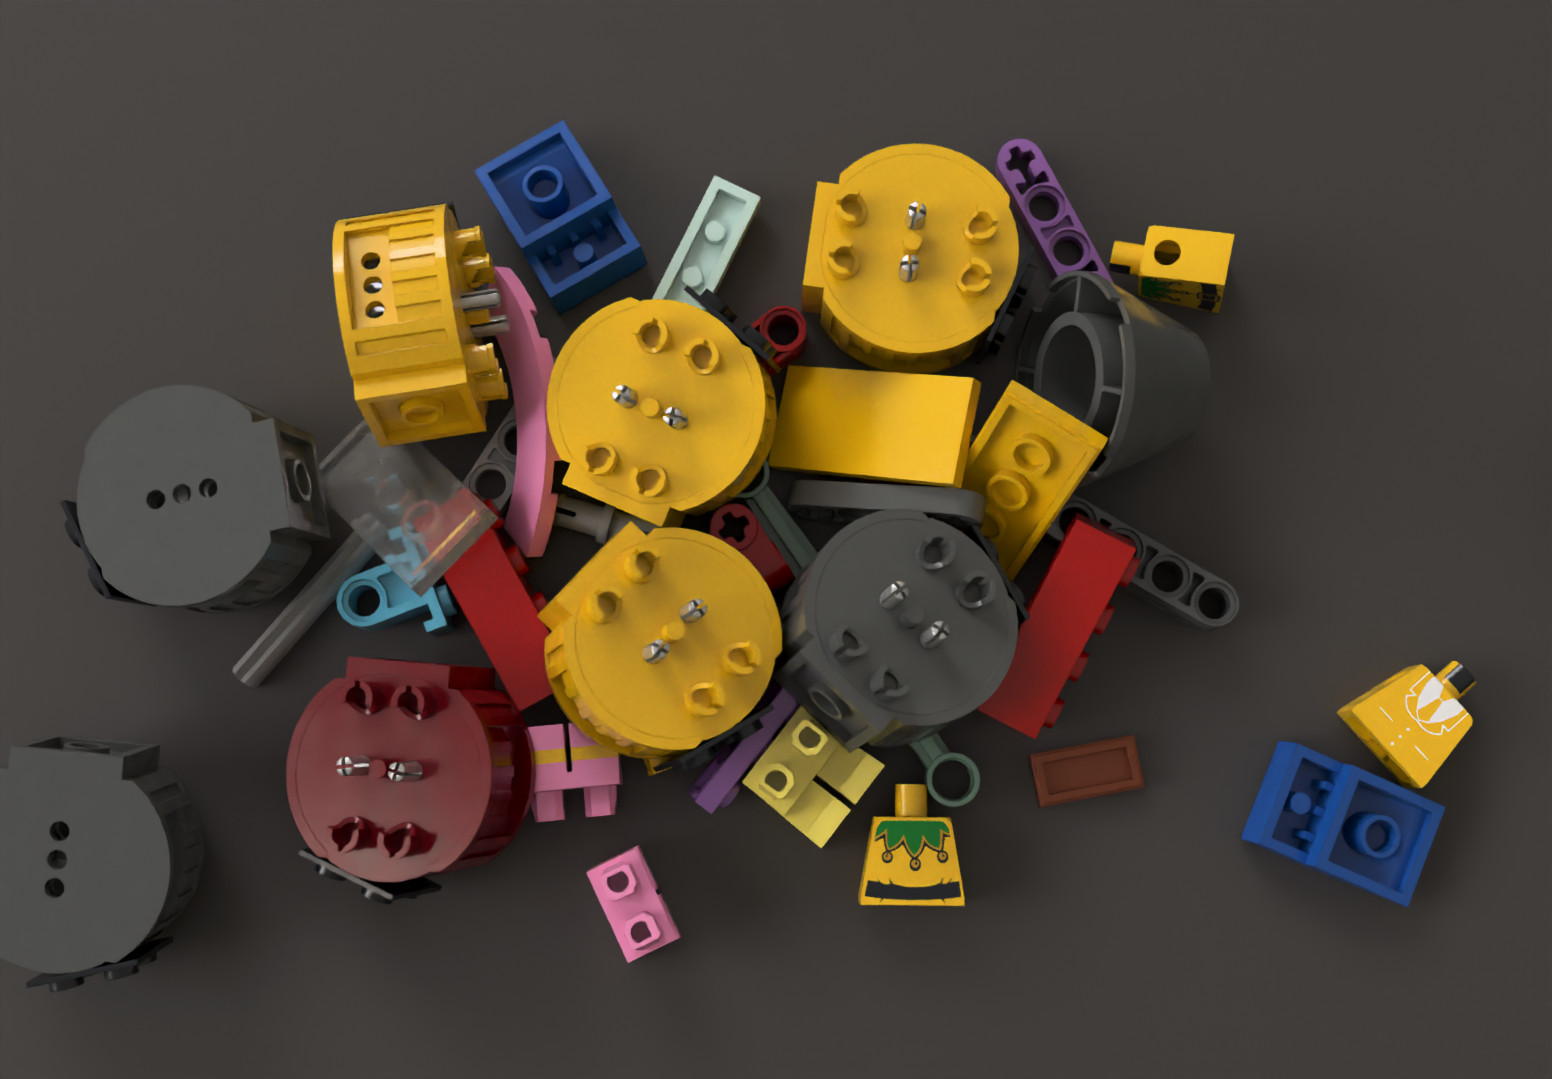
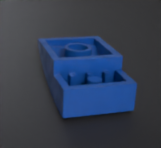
[474,120,647,315]
[1240,741,1446,908]

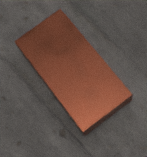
[1028,735,1145,807]

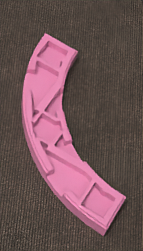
[487,266,561,557]

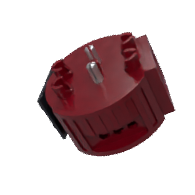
[286,656,536,904]

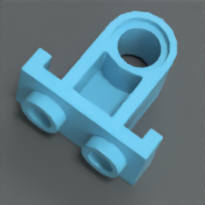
[336,526,458,637]

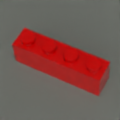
[414,492,553,711]
[977,512,1140,739]

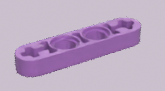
[995,138,1114,283]

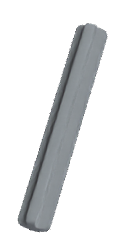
[232,516,390,688]

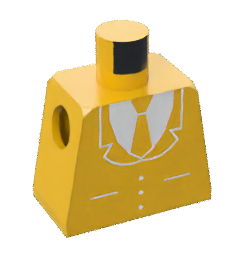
[1336,661,1476,789]

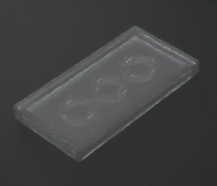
[319,418,498,597]

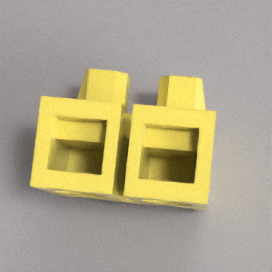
[742,706,885,849]

